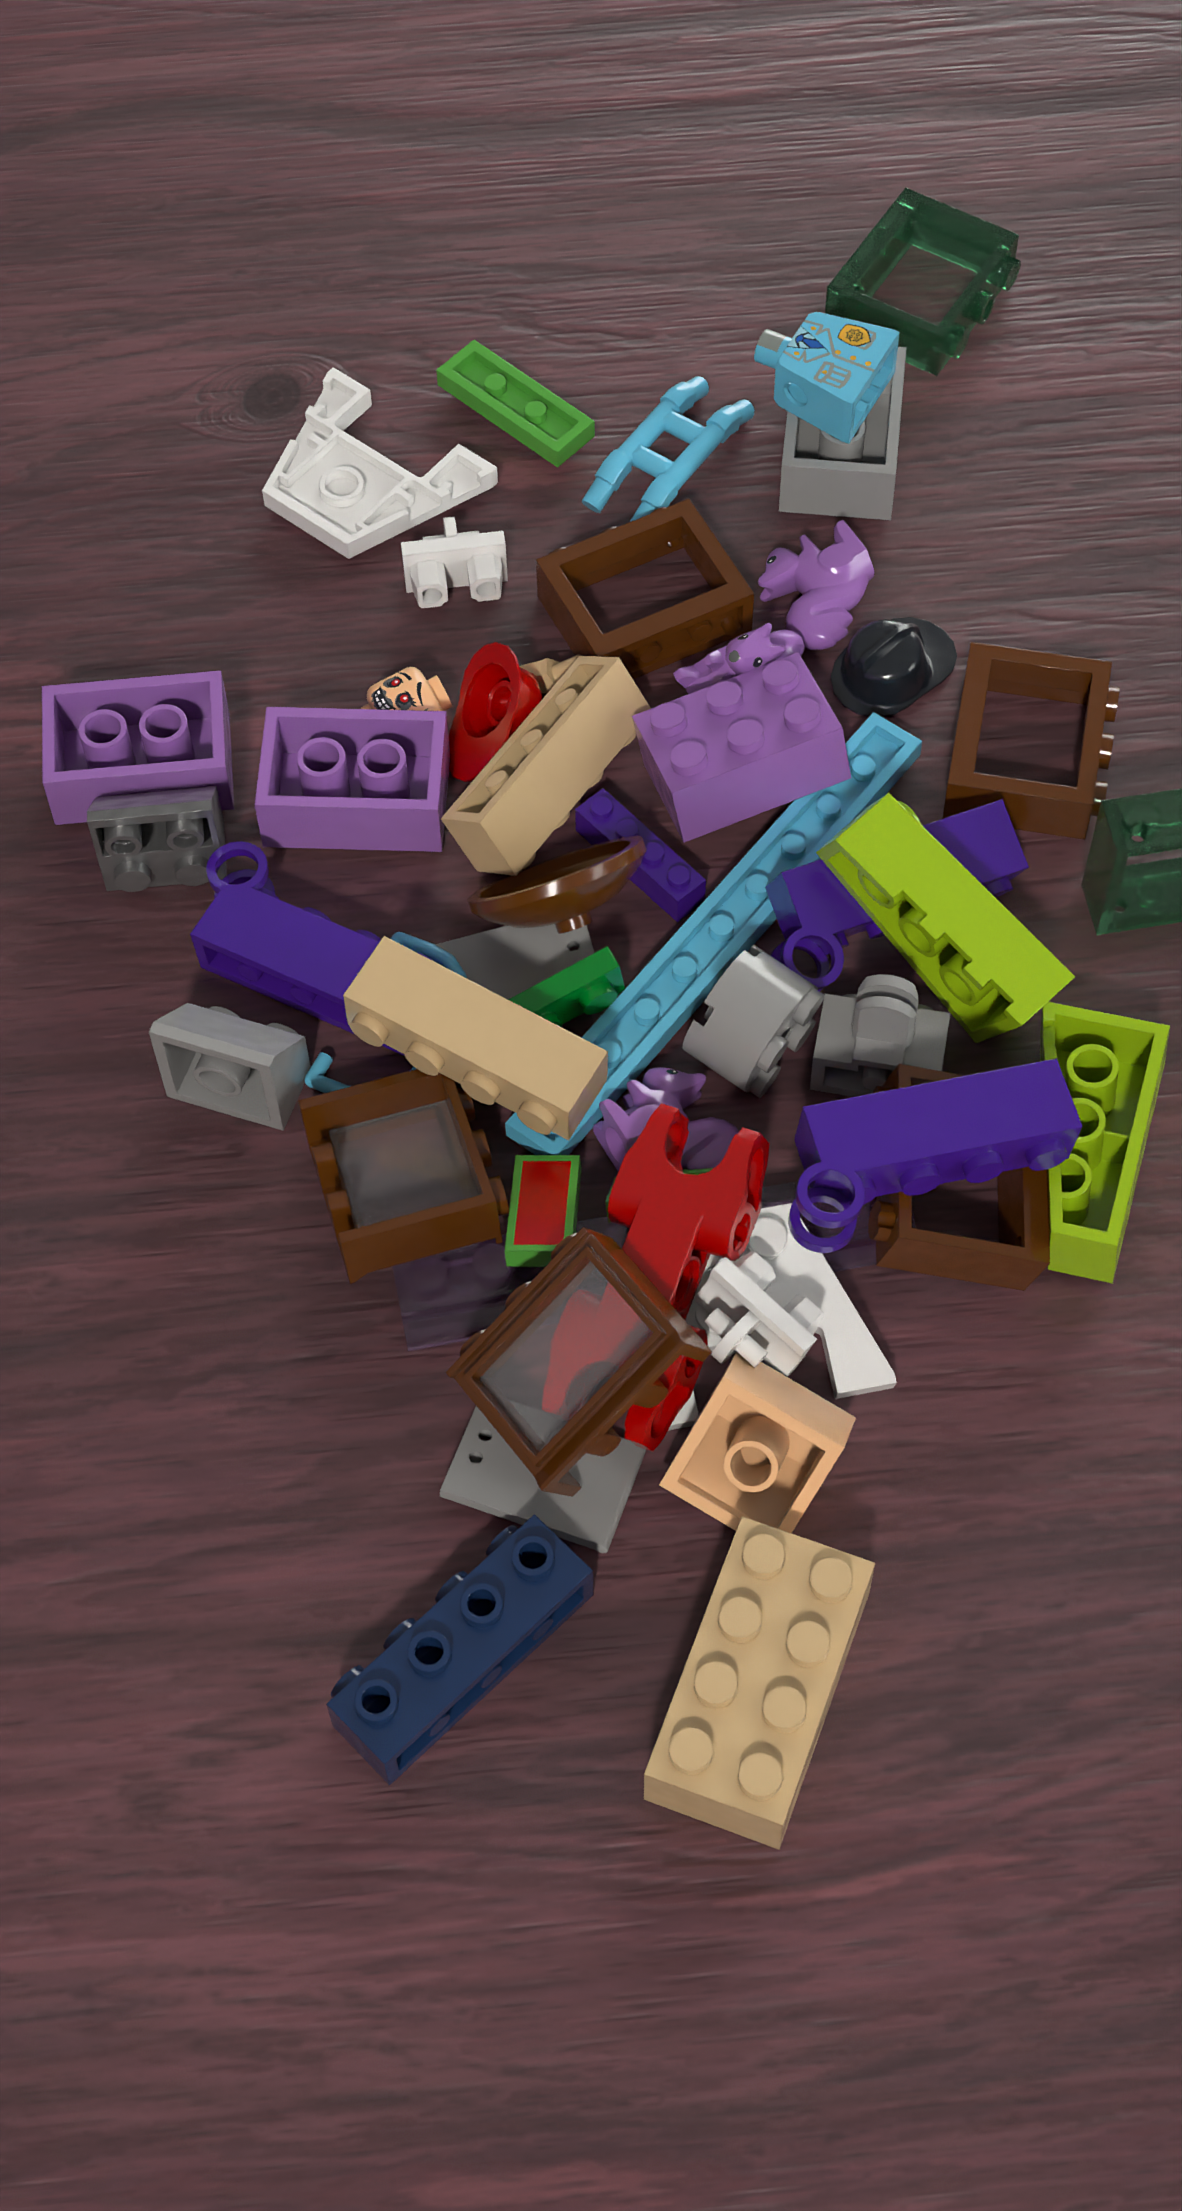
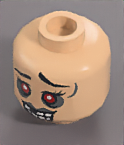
[361,667,453,711]

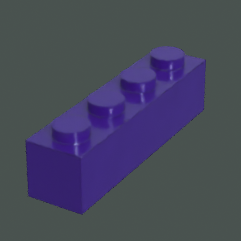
[575,788,706,923]

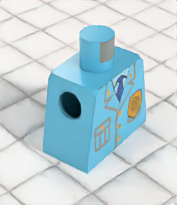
[754,312,899,444]

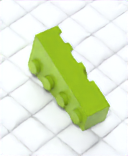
[816,793,1075,1043]
[1040,1002,1170,1284]

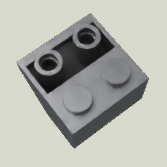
[87,786,227,892]

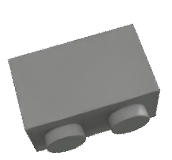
[149,1003,311,1131]

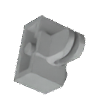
[810,974,951,1097]

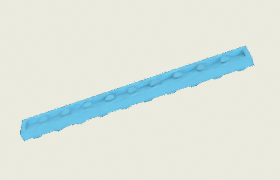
[505,712,922,1155]

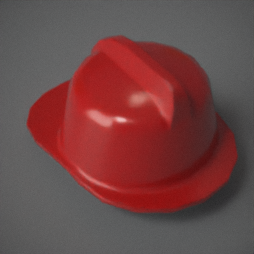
[449,642,542,782]

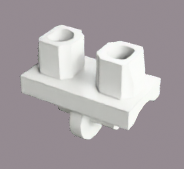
[401,517,508,608]
[693,1251,824,1377]

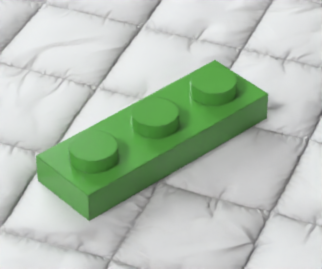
[436,340,595,468]

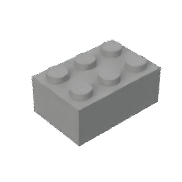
[779,347,907,520]

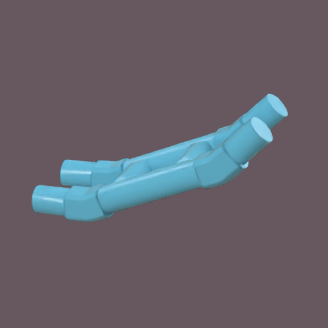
[582,376,755,522]

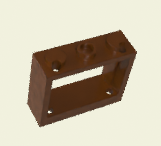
[536,499,754,679]
[942,642,1120,840]
[868,1063,1050,1291]

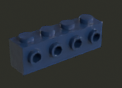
[326,1514,594,1785]

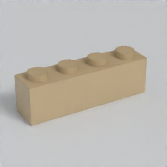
[441,656,651,876]
[343,936,608,1141]

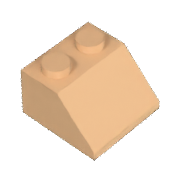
[659,1352,856,1533]

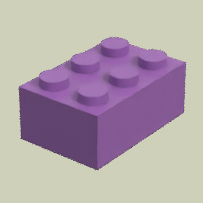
[632,652,851,843]
[42,671,234,825]
[255,707,450,852]

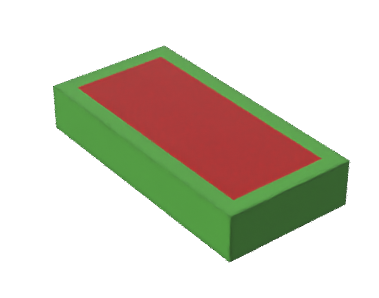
[505,1155,581,1267]

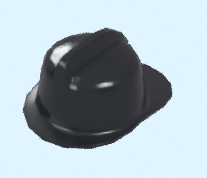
[831,617,957,717]

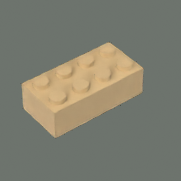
[644,1516,875,1850]

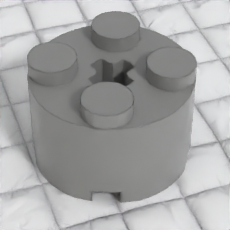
[682,945,825,1098]

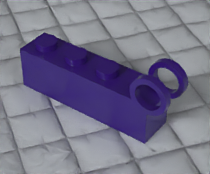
[765,799,1029,992]
[190,841,433,1056]
[788,1058,1083,1253]

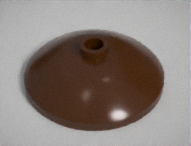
[467,836,647,934]

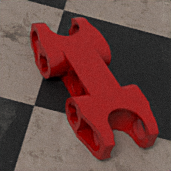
[543,1103,770,1452]

